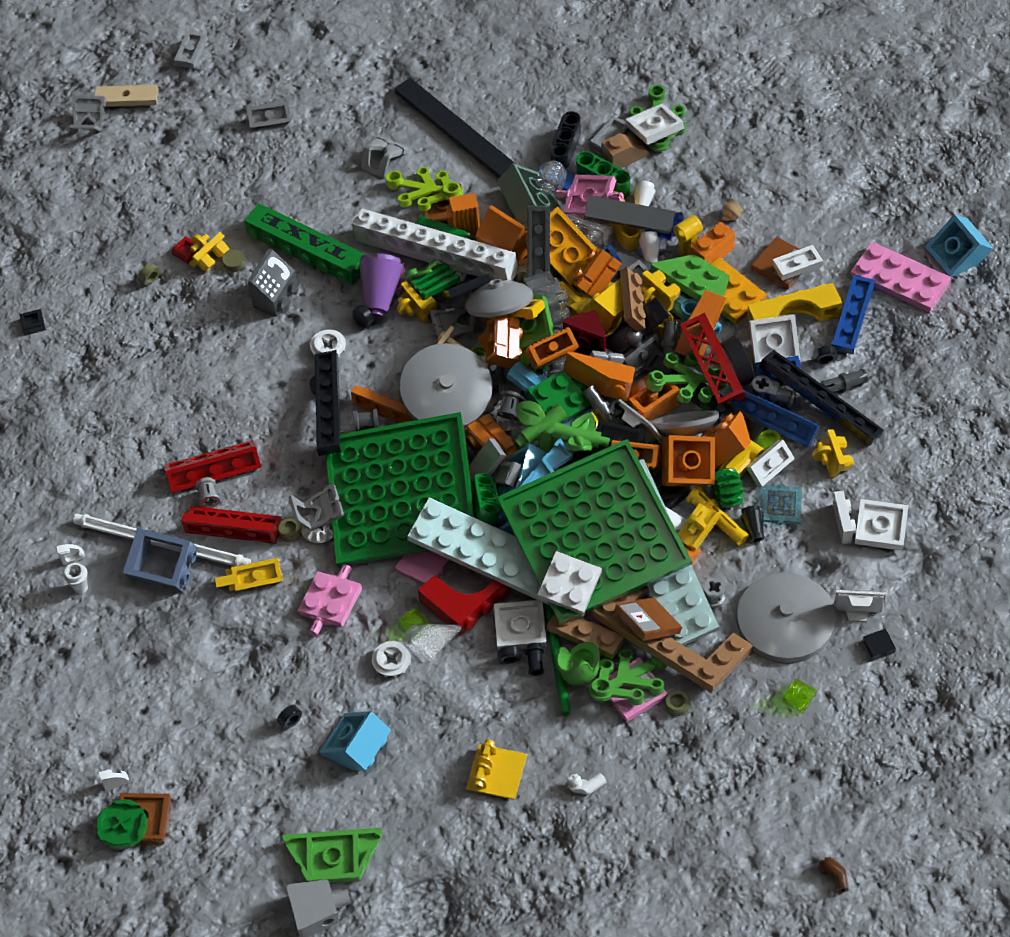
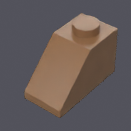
[601,133,649,168]

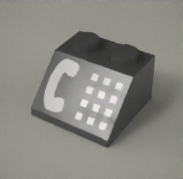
[248,249,298,316]

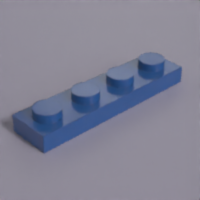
[832,275,875,354]
[730,389,820,447]

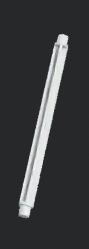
[73,514,251,566]

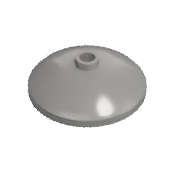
[466,279,533,317]
[649,410,719,436]

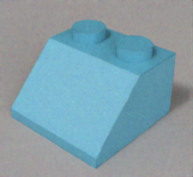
[925,214,993,277]
[319,711,391,771]

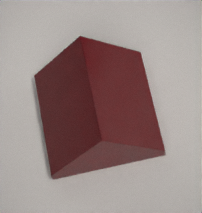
[563,310,606,352]

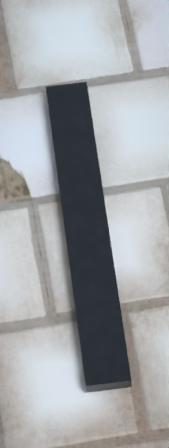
[394,77,516,178]

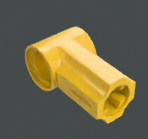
[673,215,703,256]
[552,281,592,317]
[720,440,765,477]

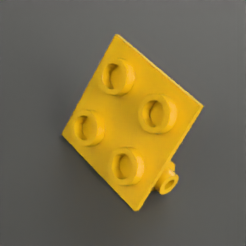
[466,739,527,800]

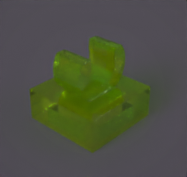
[398,608,432,641]
[782,678,817,713]

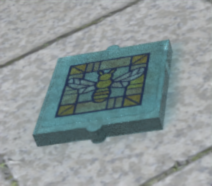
[761,484,802,525]

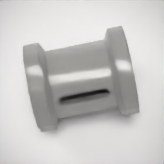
[195,477,220,508]
[704,577,725,608]

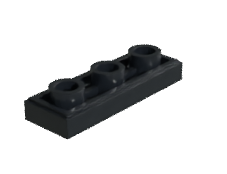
[606,297,671,354]

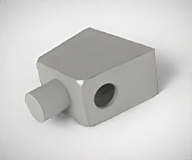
[286,880,351,937]

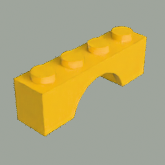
[747,283,842,322]

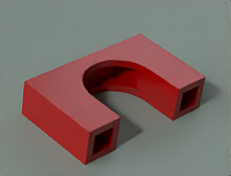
[418,575,512,636]

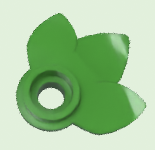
[402,260,444,284]

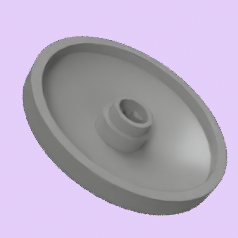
[400,344,492,429]
[737,573,836,663]

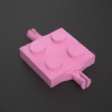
[555,175,624,218]
[298,564,362,637]

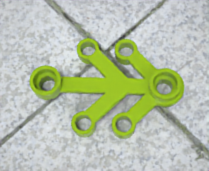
[385,167,463,211]

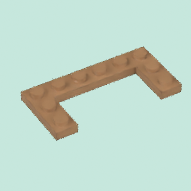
[591,585,753,693]

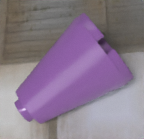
[359,254,404,318]

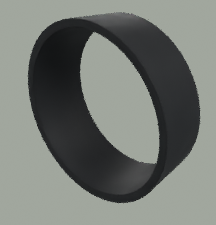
[720,335,754,385]

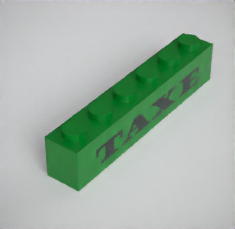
[244,203,365,285]

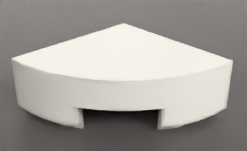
[56,544,86,565]
[99,770,130,791]

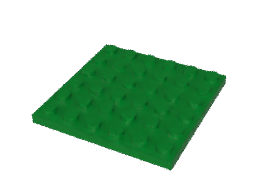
[326,412,475,567]
[497,439,692,625]

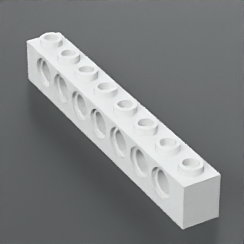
[351,209,519,281]

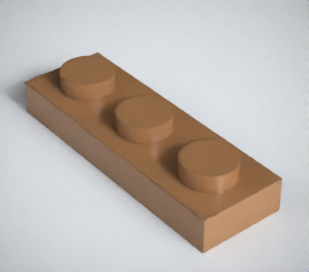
[620,267,646,332]
[547,615,624,660]

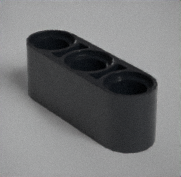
[550,111,581,170]

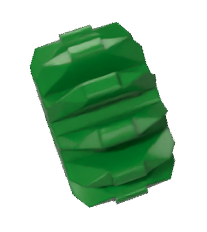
[711,468,744,508]

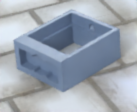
[123,528,197,592]

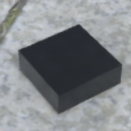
[19,309,46,336]
[862,628,896,660]

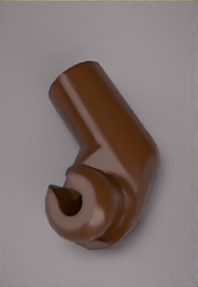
[818,857,849,893]

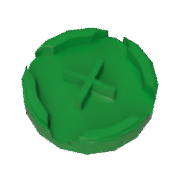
[96,799,148,850]

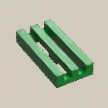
[411,263,460,300]

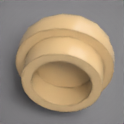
[722,199,744,221]

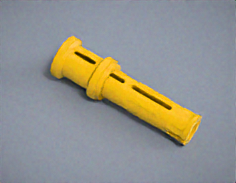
[686,486,749,546]

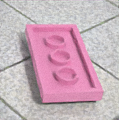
[850,242,951,313]

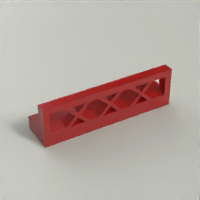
[680,313,746,405]
[164,440,262,493]
[181,506,282,544]

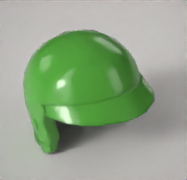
[556,642,600,686]

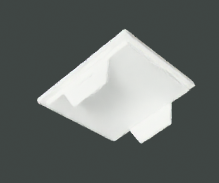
[618,399,663,443]
[833,590,886,621]

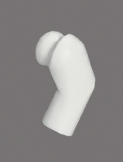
[567,772,606,795]

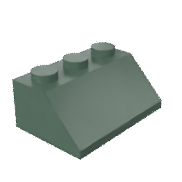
[497,163,562,229]

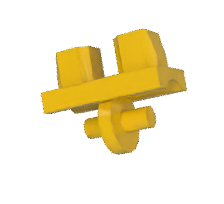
[189,232,229,272]
[641,270,681,311]
[397,281,437,323]
[812,430,854,478]
[678,503,720,551]

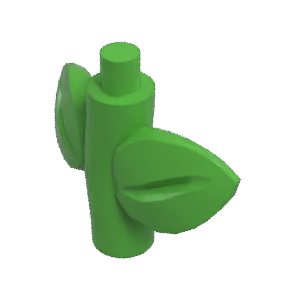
[515,401,567,453]
[552,412,610,451]

